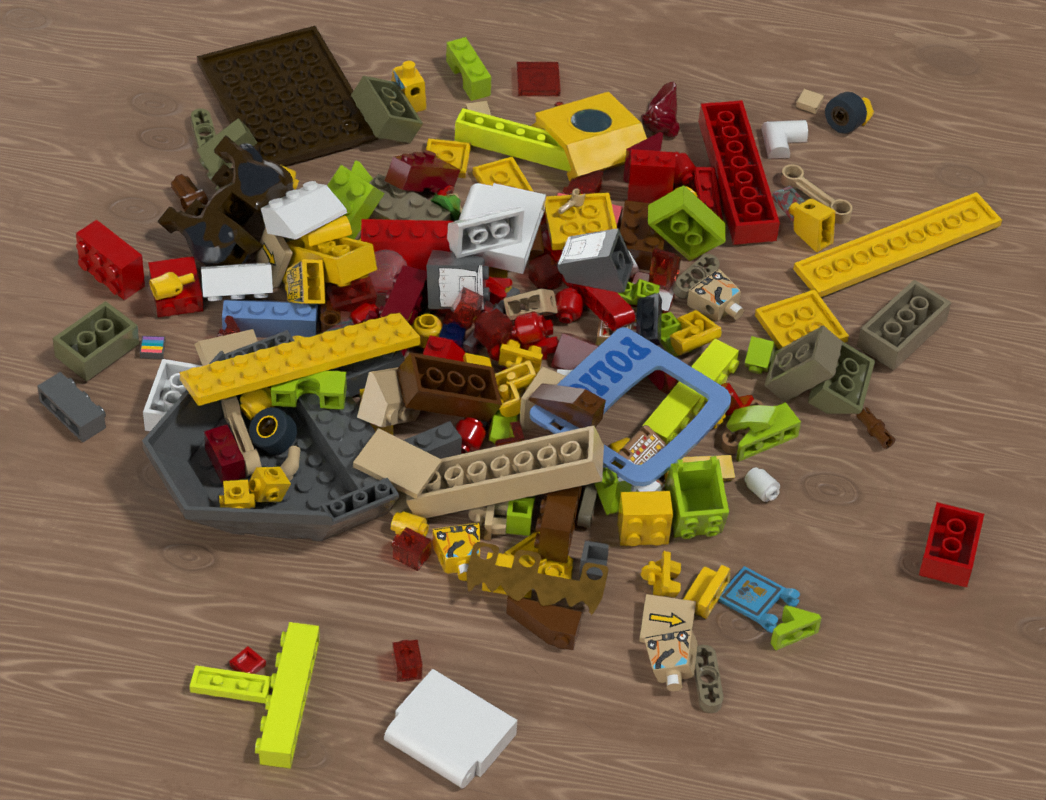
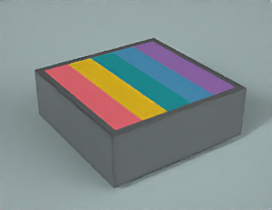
[140,336,166,359]

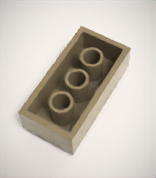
[368,174,451,221]
[857,280,951,370]

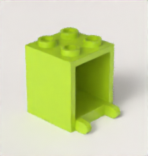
[665,456,729,539]

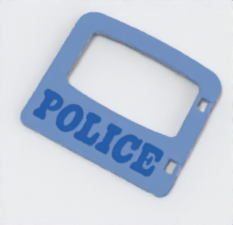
[529,327,731,486]

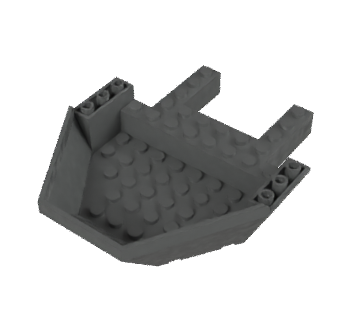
[142,330,462,541]

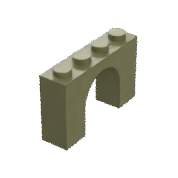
[197,118,257,191]

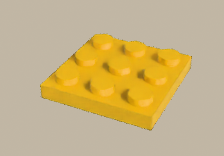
[544,193,617,250]
[755,289,849,349]

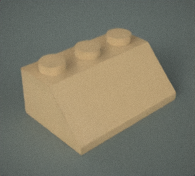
[357,367,421,427]

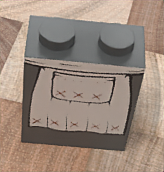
[558,228,634,293]
[427,250,490,309]

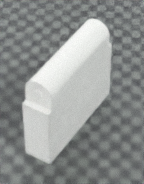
[449,183,546,274]
[384,669,517,788]

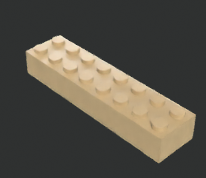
[406,426,604,518]

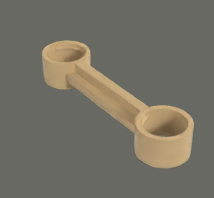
[781,164,852,224]
[221,396,262,476]

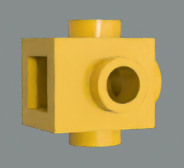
[248,467,291,502]
[219,480,255,509]

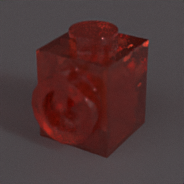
[473,308,512,350]

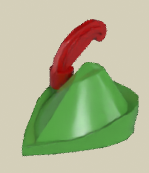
[430,185,461,222]

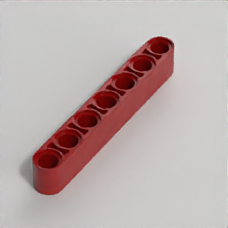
[538,229,635,331]

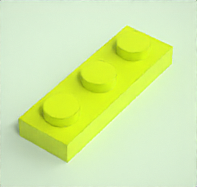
[190,665,271,704]

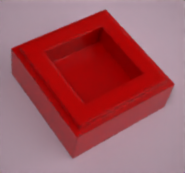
[229,646,266,674]

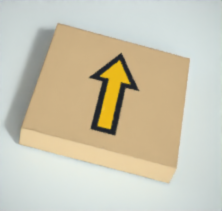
[254,227,293,288]
[639,594,696,643]

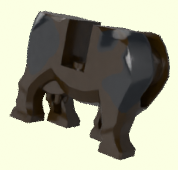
[158,135,294,267]

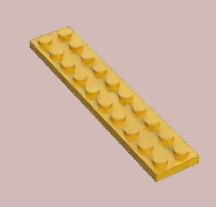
[793,192,1002,297]
[179,313,420,406]

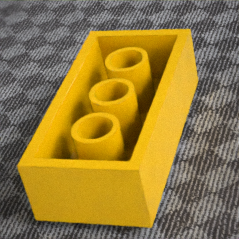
[287,237,377,287]

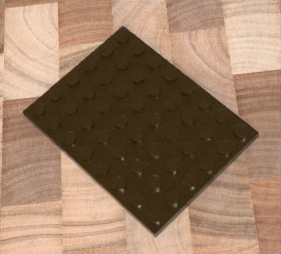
[197,25,379,166]

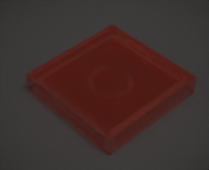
[516,62,561,96]

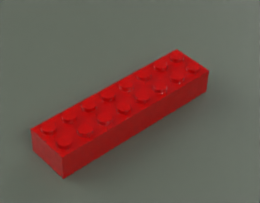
[698,100,780,245]

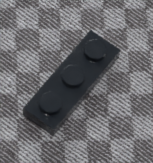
[636,293,662,346]

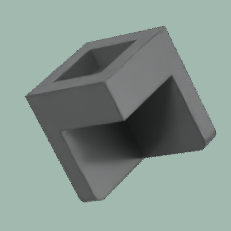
[579,541,609,580]

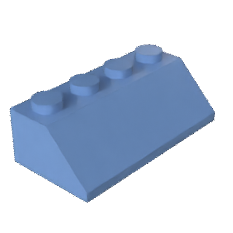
[222,299,318,338]

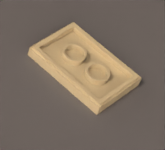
[194,329,257,366]
[353,428,442,499]

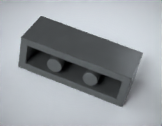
[37,372,106,442]

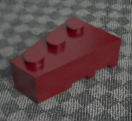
[384,150,461,193]

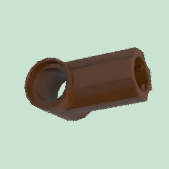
[171,174,208,212]
[320,293,341,334]

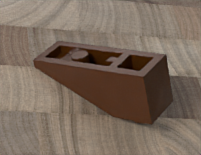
[529,383,606,428]
[506,595,582,650]

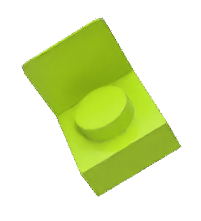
[594,467,632,515]
[771,605,822,650]

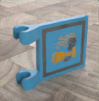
[718,566,800,633]

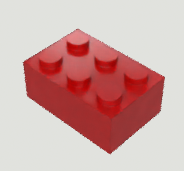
[76,219,145,301]
[919,502,985,587]

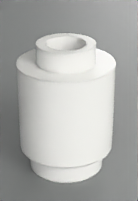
[745,467,780,502]

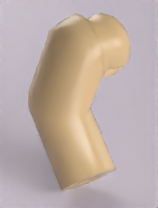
[280,446,300,481]

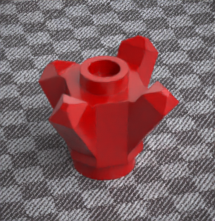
[483,276,513,316]

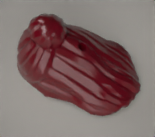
[641,81,680,137]

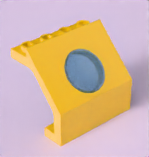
[531,91,647,181]

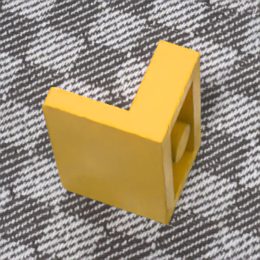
[683,565,730,619]

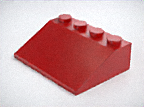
[360,219,453,293]

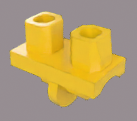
[498,339,543,375]
[641,551,681,598]

